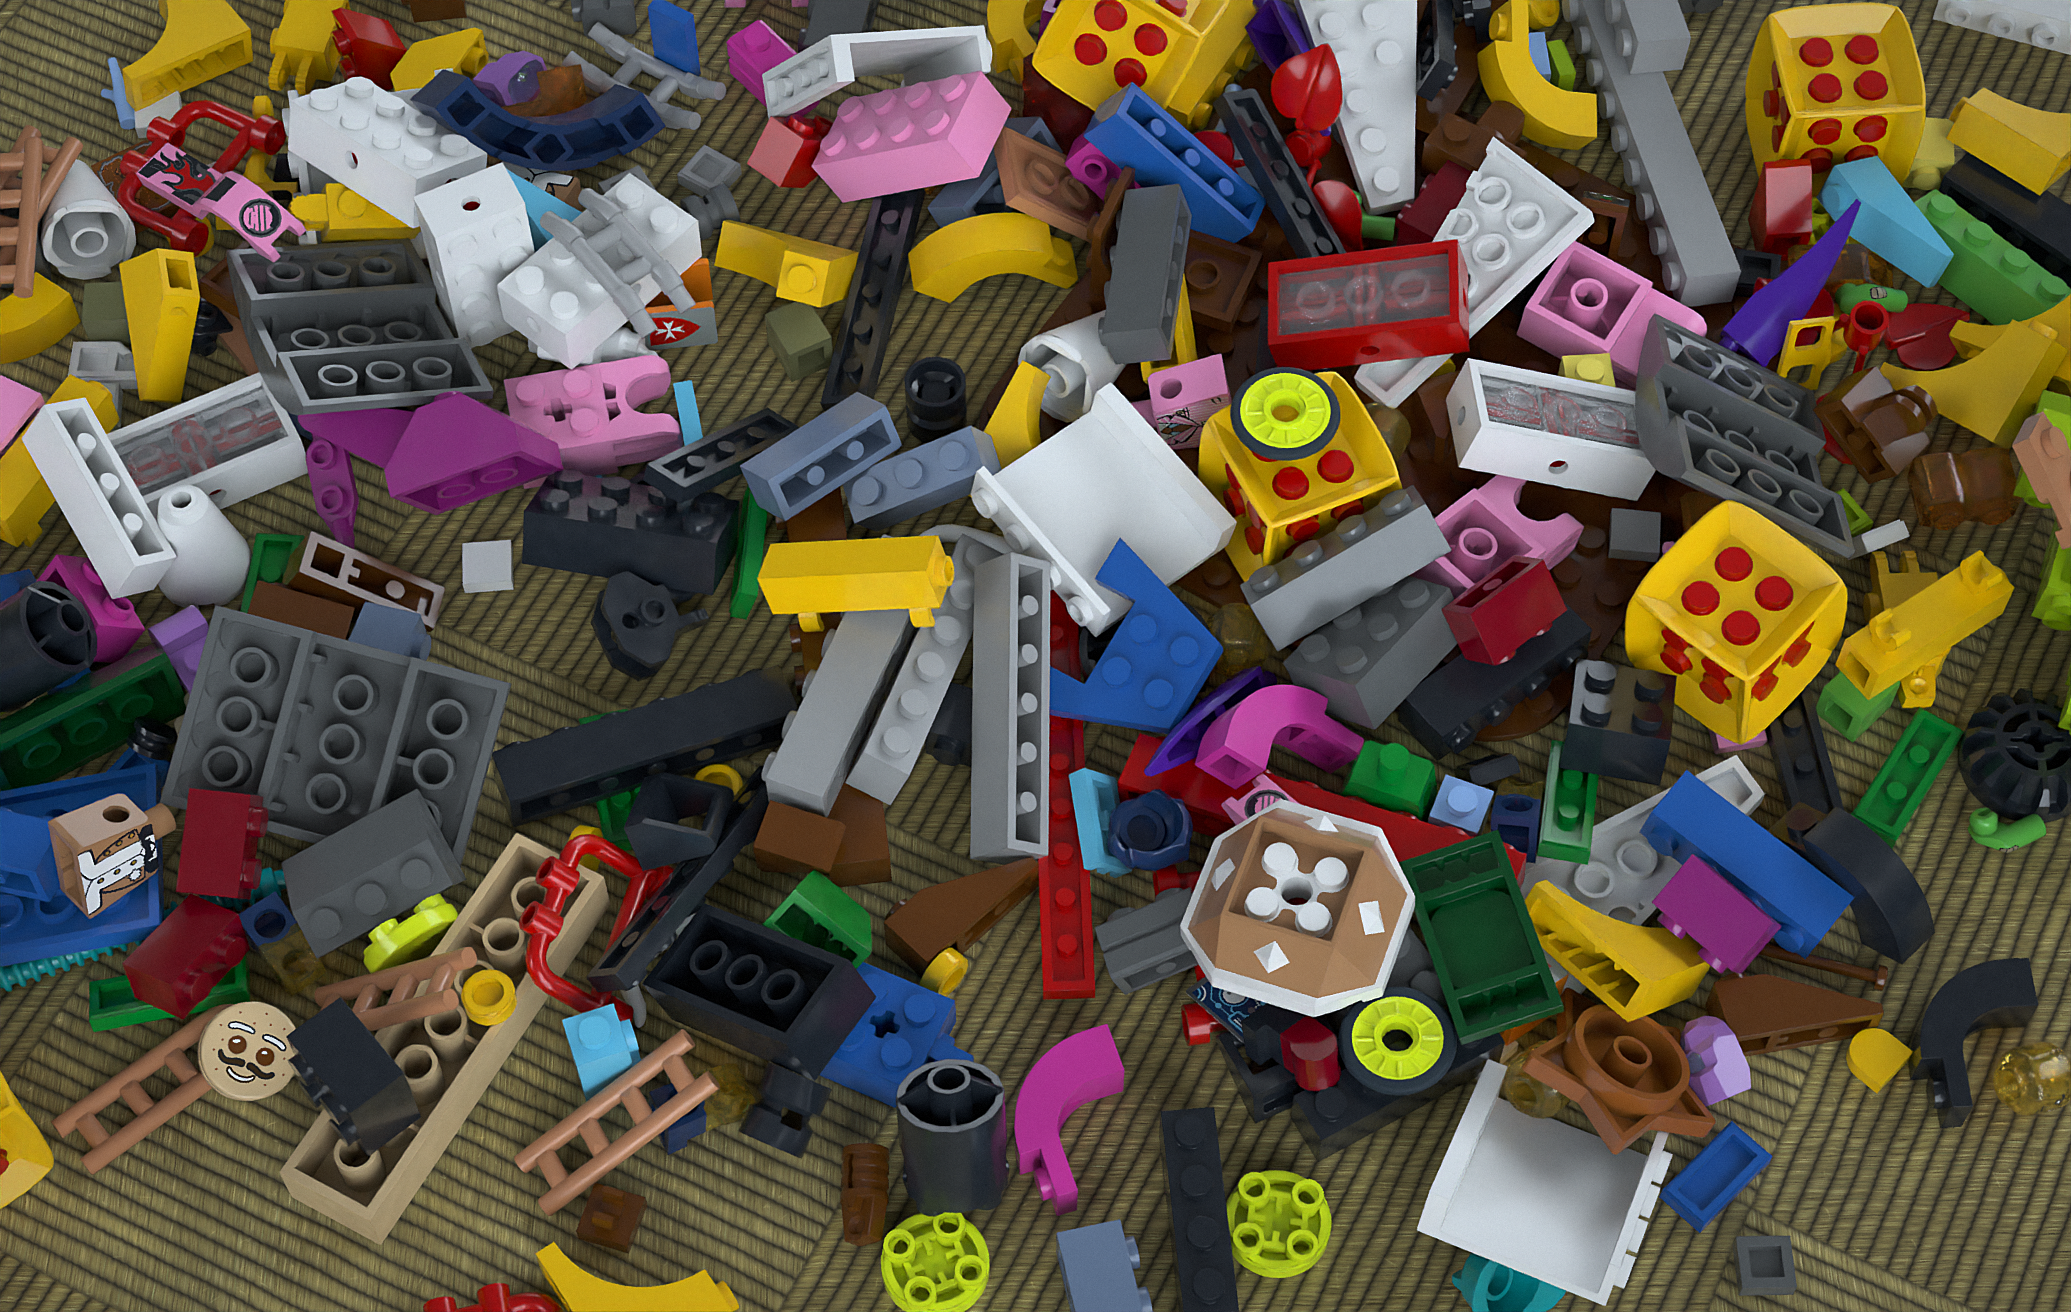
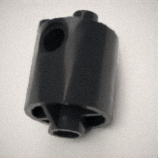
[0,581,97,713]
[896,1059,1010,1216]

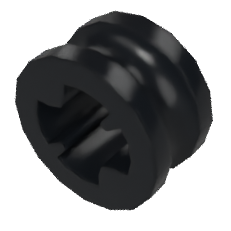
[126,716,178,760]

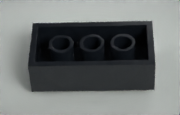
[522,469,740,595]
[642,903,876,1081]

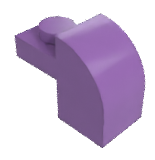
[147,604,209,695]

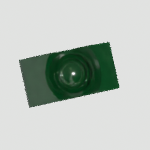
[1398,830,1565,1045]

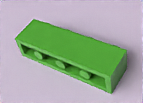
[1914,189,2071,325]

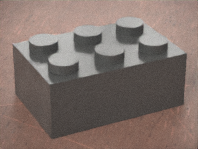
[1283,576,1457,730]

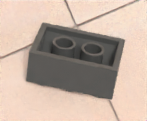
[281,789,467,958]

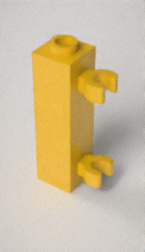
[0,374,120,548]
[757,535,954,632]
[1835,550,2015,700]

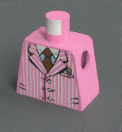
[1130,354,1232,450]

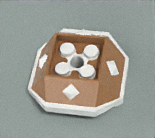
[1180,799,1415,1017]

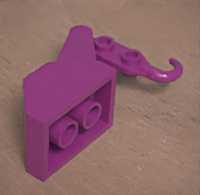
[298,391,564,549]

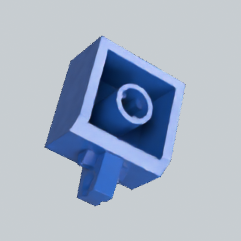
[820,962,974,1108]

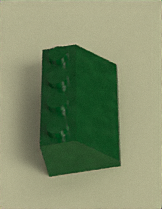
[0,642,186,791]

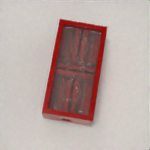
[1268,239,1470,371]

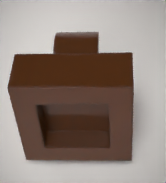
[576,1183,647,1254]

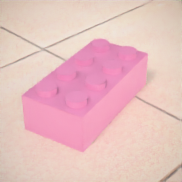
[811,71,1012,203]

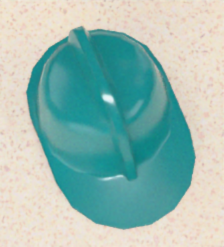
[1452,1252,1566,1312]

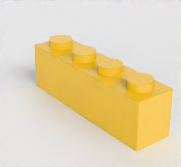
[1165,0,1256,135]

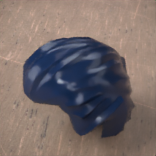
[1107,789,1193,871]

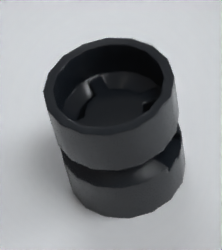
[904,356,967,443]
[738,1062,832,1159]

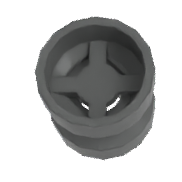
[680,183,741,241]

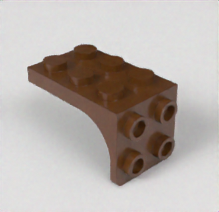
[1086,165,1263,333]

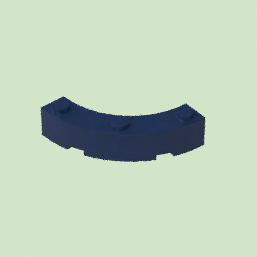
[410,69,666,171]

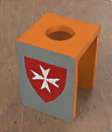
[633,258,718,350]

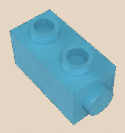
[562,1003,641,1102]

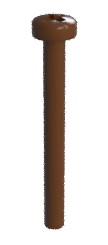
[1759,943,1888,991]

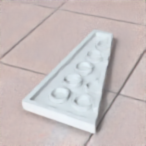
[1294,0,1417,216]
[1354,137,1595,413]
[1520,755,1765,994]

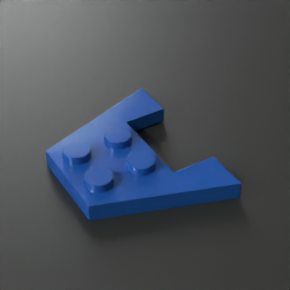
[1049,538,1224,734]

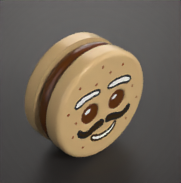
[197,1001,296,1101]

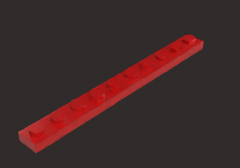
[1038,589,1095,1000]

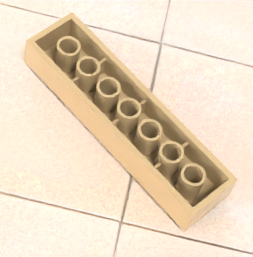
[279,833,610,1245]

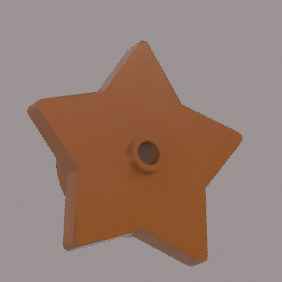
[1521,987,1716,1155]

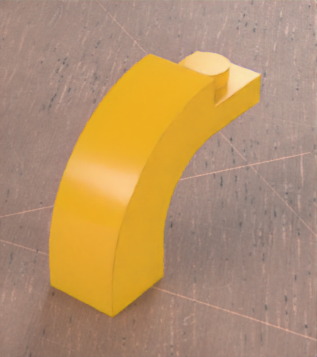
[987,0,1049,98]
[1477,0,1597,150]
[908,213,1078,303]
[0,272,81,364]

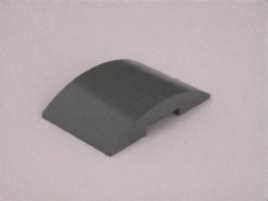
[227,238,494,415]
[1635,313,1855,558]
[160,605,511,868]

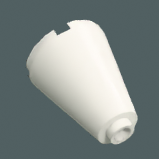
[41,159,136,280]
[1018,310,1127,422]
[157,485,252,610]

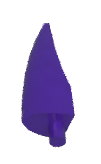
[1245,0,1331,137]
[1718,199,1861,368]
[1144,666,1277,777]

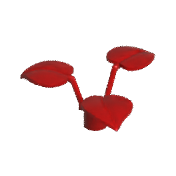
[1193,43,1363,253]
[1753,277,1970,465]

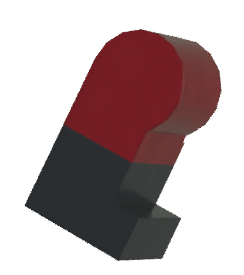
[1241,1003,1341,1091]

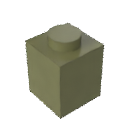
[81,282,131,347]
[765,301,833,382]

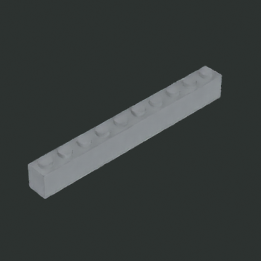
[1562,0,1741,307]

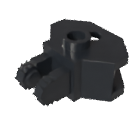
[590,571,710,682]

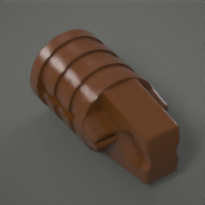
[840,1143,890,1247]

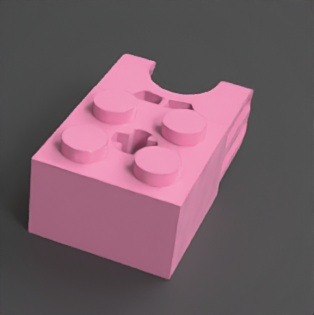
[1517,241,1707,391]
[504,355,683,489]
[1409,475,1584,599]

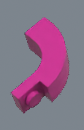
[1195,685,1364,790]
[1014,1024,1124,1216]

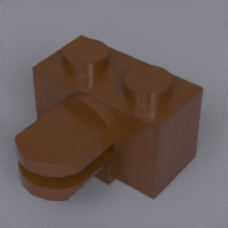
[1420,101,1527,178]
[1813,366,1938,484]

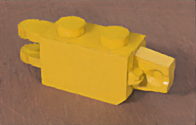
[268,0,351,95]
[287,183,421,243]
[1863,550,1951,708]

